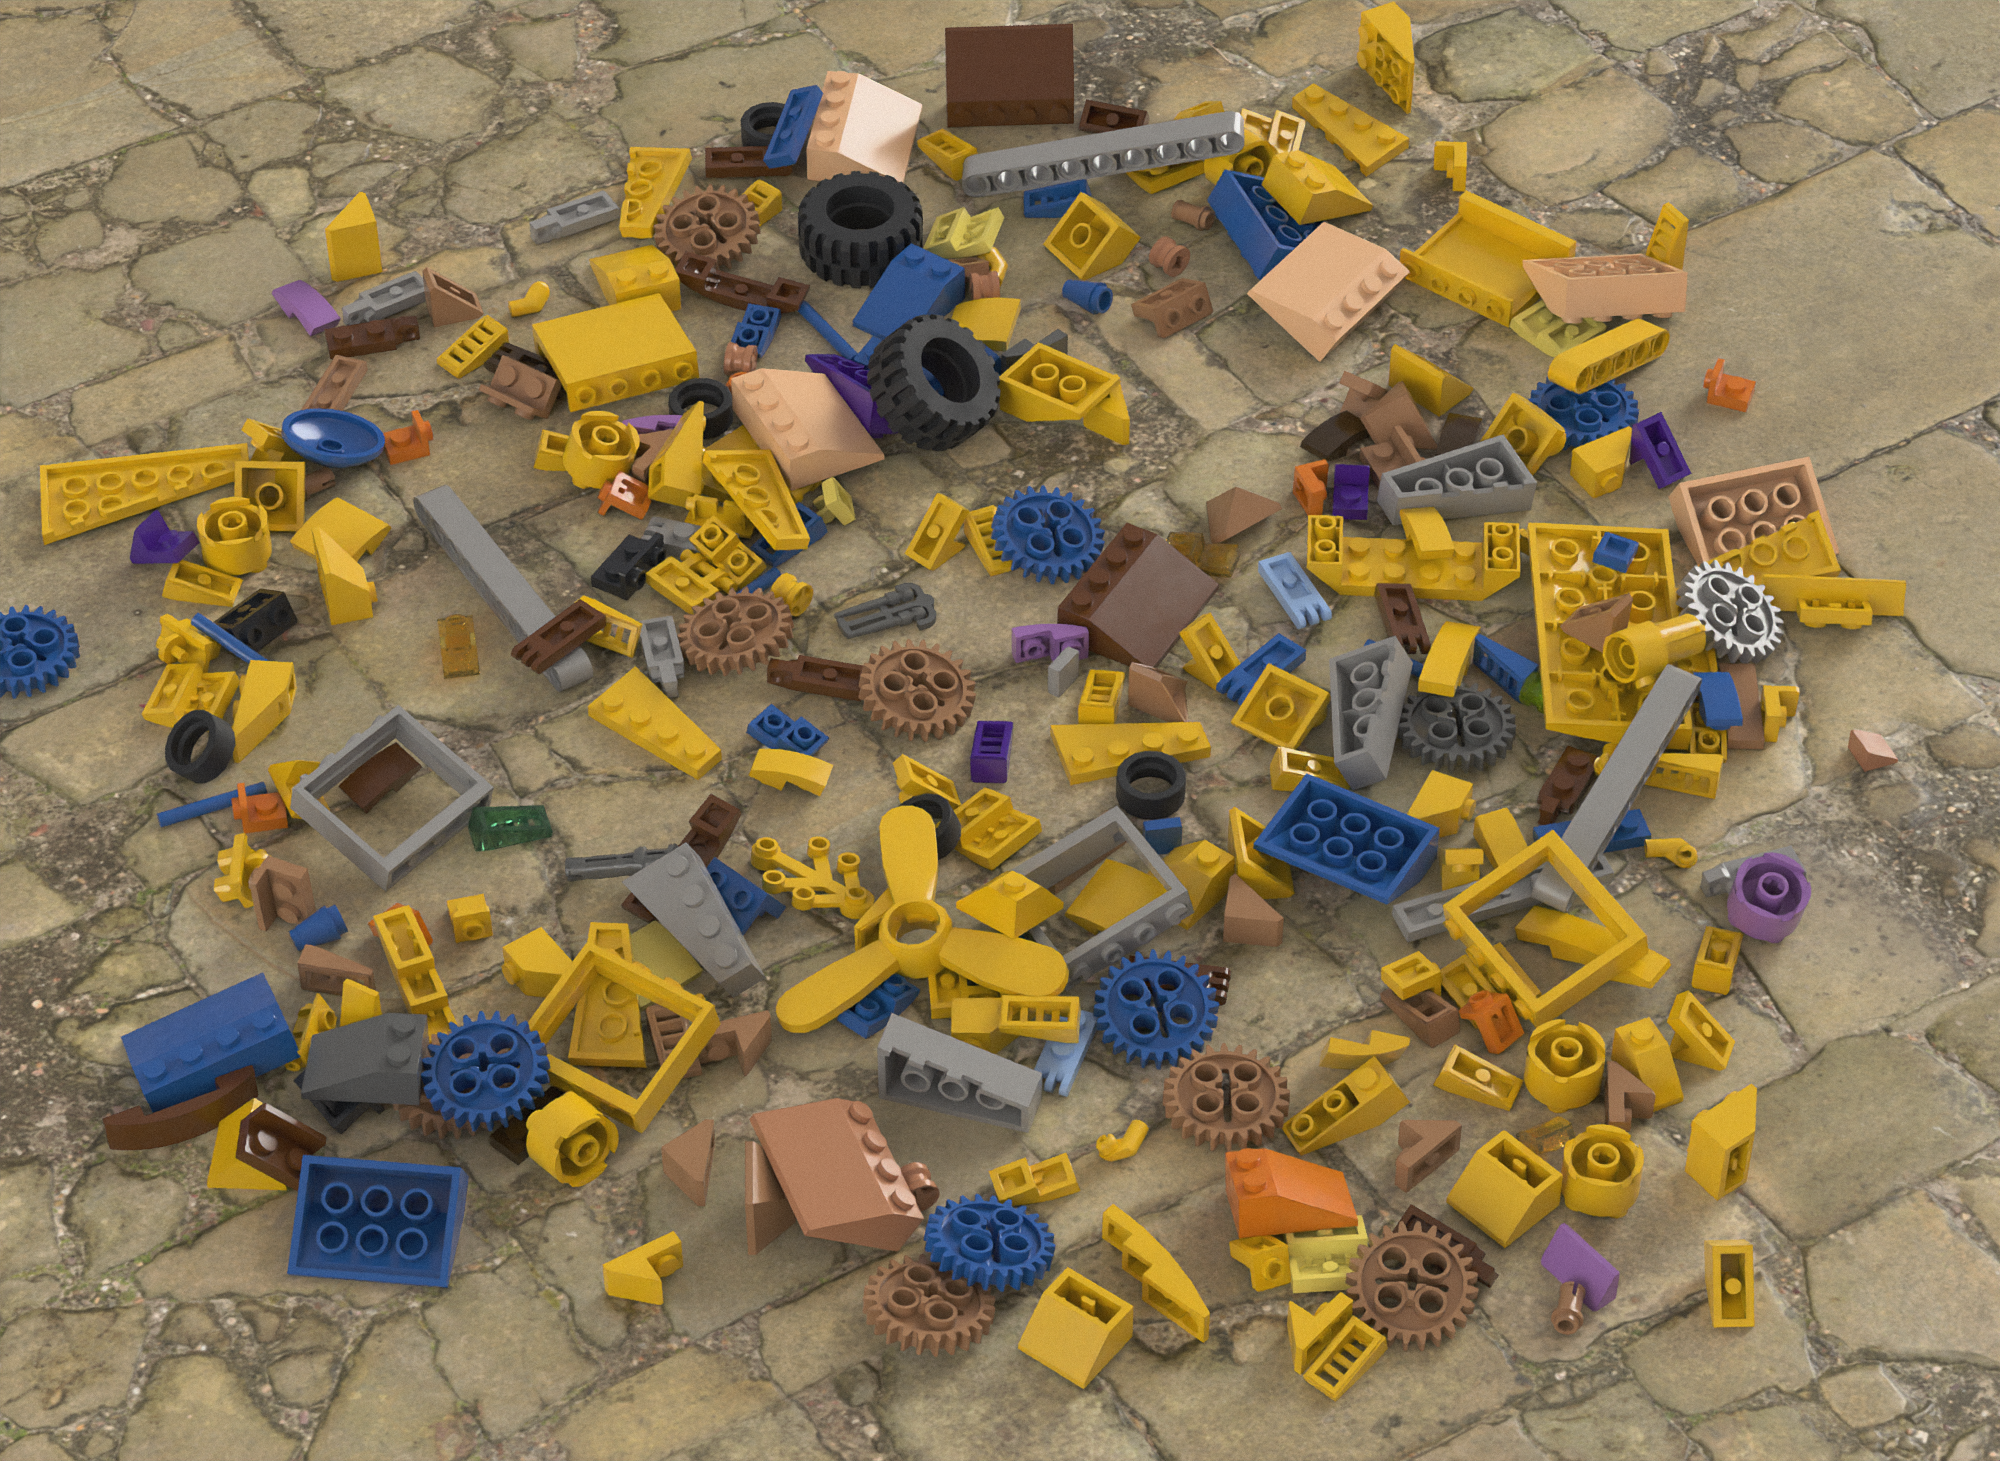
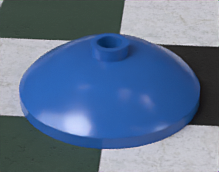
[281,408,385,468]

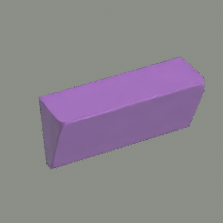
[1541,1223,1620,1311]

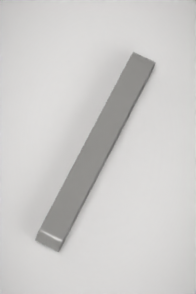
[962,111,1244,197]
[413,484,593,692]
[1531,664,1702,913]

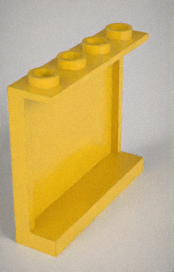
[1400,190,1576,328]
[532,293,699,412]

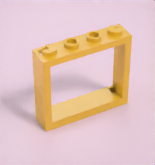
[1443,830,1649,1028]
[508,941,721,1134]

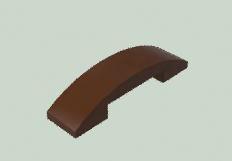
[675,251,810,314]
[621,794,741,924]
[102,1065,259,1150]

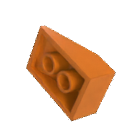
[1225,1148,1358,1238]

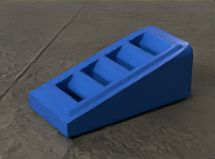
[1024,179,1092,218]
[750,502,828,567]
[1473,634,1539,704]

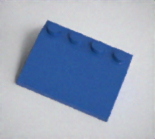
[1207,169,1327,280]
[1253,773,1439,905]
[121,972,300,1113]
[287,1155,469,1288]

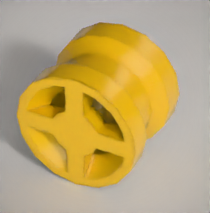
[770,572,813,617]

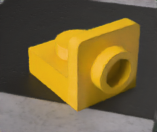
[1434,141,1467,192]
[1760,685,1800,742]
[447,893,493,943]
[1381,951,1443,1000]
[1229,1235,1291,1292]

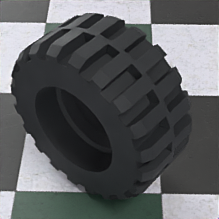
[798,171,923,289]
[867,314,1001,451]

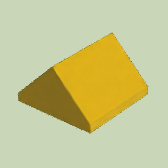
[325,192,383,282]
[1388,343,1474,417]
[1227,806,1295,899]
[207,1098,287,1191]

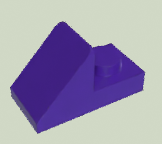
[1629,412,1692,489]
[1332,464,1370,520]
[130,510,200,564]

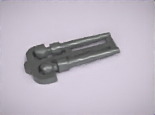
[834,583,936,639]

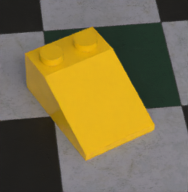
[1262,150,1373,225]
[589,245,681,312]
[998,342,1121,422]

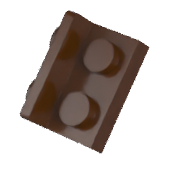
[235,1103,327,1192]

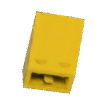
[1357,1,1415,114]

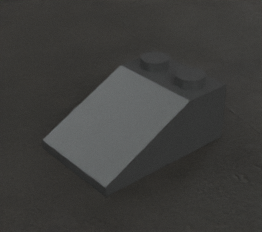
[301,1013,429,1105]

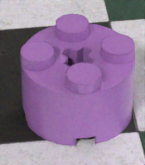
[1727,852,1811,943]

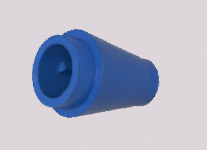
[1062,279,1113,315]
[288,904,348,951]

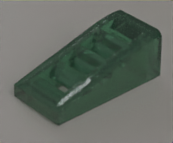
[468,805,553,852]

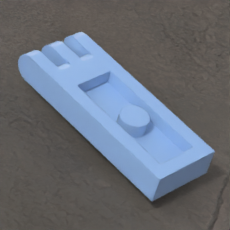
[1258,552,1332,629]
[1034,1010,1098,1097]

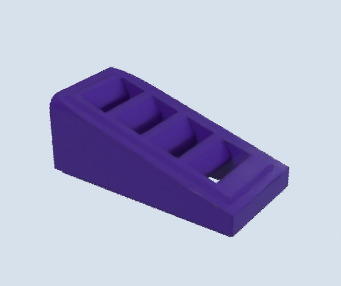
[970,721,1014,783]

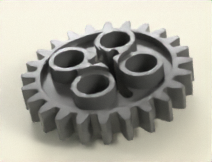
[1398,681,1516,774]

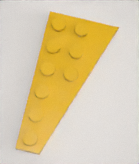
[40,443,250,545]

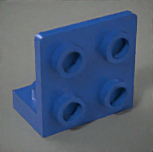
[706,857,786,936]

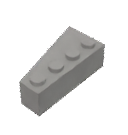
[1377,434,1537,525]
[1329,636,1413,790]
[622,842,766,998]
[877,1013,1042,1133]

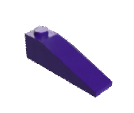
[805,354,898,438]

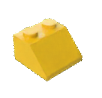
[1043,192,1141,281]

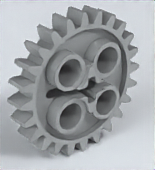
[1676,560,1784,664]

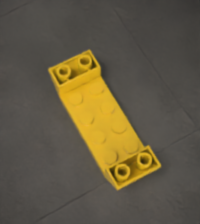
[1307,515,1520,601]

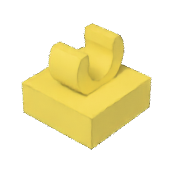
[813,476,856,526]

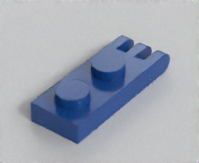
[1216,633,1306,706]

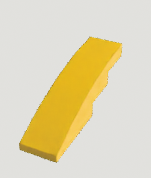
[1418,621,1481,697]
[373,905,459,1044]
[1514,905,1671,989]
[1102,1204,1210,1343]

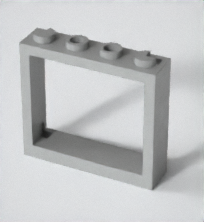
[290,705,494,892]
[1010,805,1194,991]

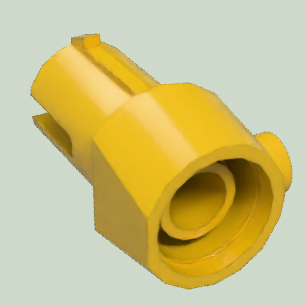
[1603,613,1706,689]

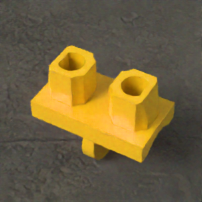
[156,614,221,673]
[214,833,271,908]

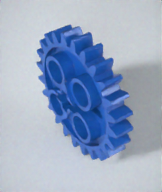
[1528,377,1639,451]
[991,485,1105,584]
[0,605,80,699]
[1093,949,1219,1070]
[421,1011,551,1132]
[923,1194,1056,1292]

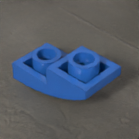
[731,303,782,358]
[1693,672,1743,730]
[746,704,829,756]
[837,973,920,1039]

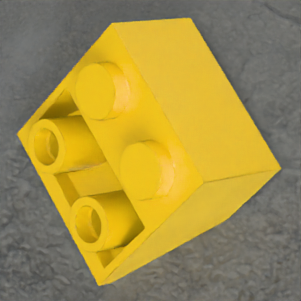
[1685,1083,1757,1201]
[1446,1130,1563,1248]
[1018,1267,1134,1389]

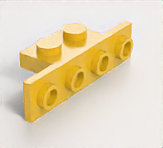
[1762,574,1906,629]

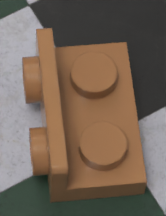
[1131,278,1213,338]
[479,355,562,421]
[1360,425,1425,489]
[249,855,316,931]

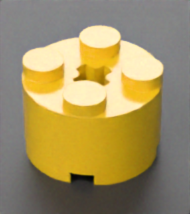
[1204,127,1278,185]
[563,411,640,489]
[197,497,272,575]
[1524,1019,1606,1113]
[526,1091,619,1187]
[1561,1124,1644,1219]

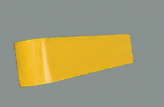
[1547,318,1670,394]

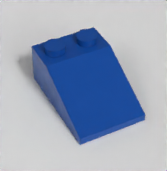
[852,243,965,340]

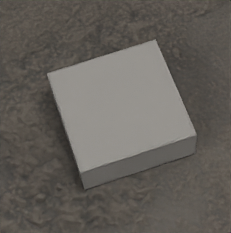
[1048,646,1079,698]

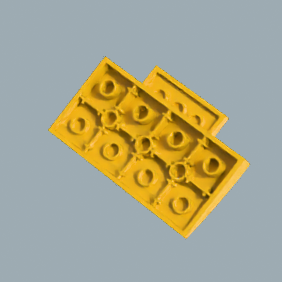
[1527,522,1718,750]

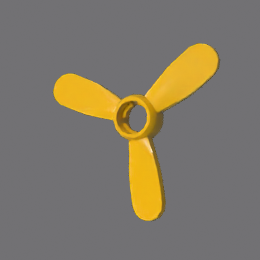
[775,806,1069,1033]

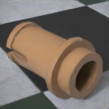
[1171,200,1215,231]
[305,466,336,501]
[1551,1281,1586,1335]

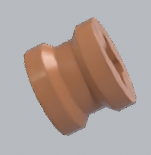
[1149,236,1190,277]
[969,271,1000,300]
[723,342,758,376]
[901,1162,940,1211]

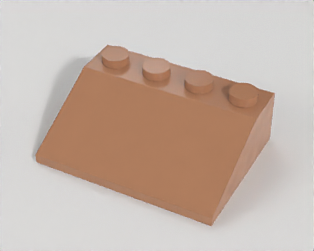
[749,1098,924,1251]

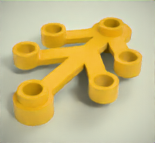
[750,836,875,919]

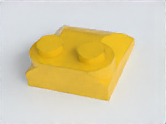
[1480,392,1566,476]
[1231,663,1331,750]

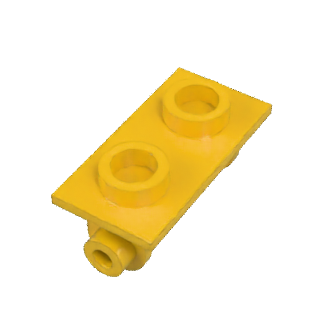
[685,494,755,538]
[285,993,337,1072]

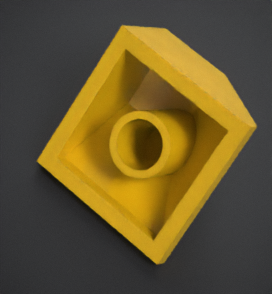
[234,461,305,532]
[311,526,378,626]
[1147,840,1235,931]
[956,870,1064,939]

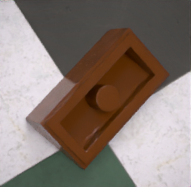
[1078,99,1150,134]

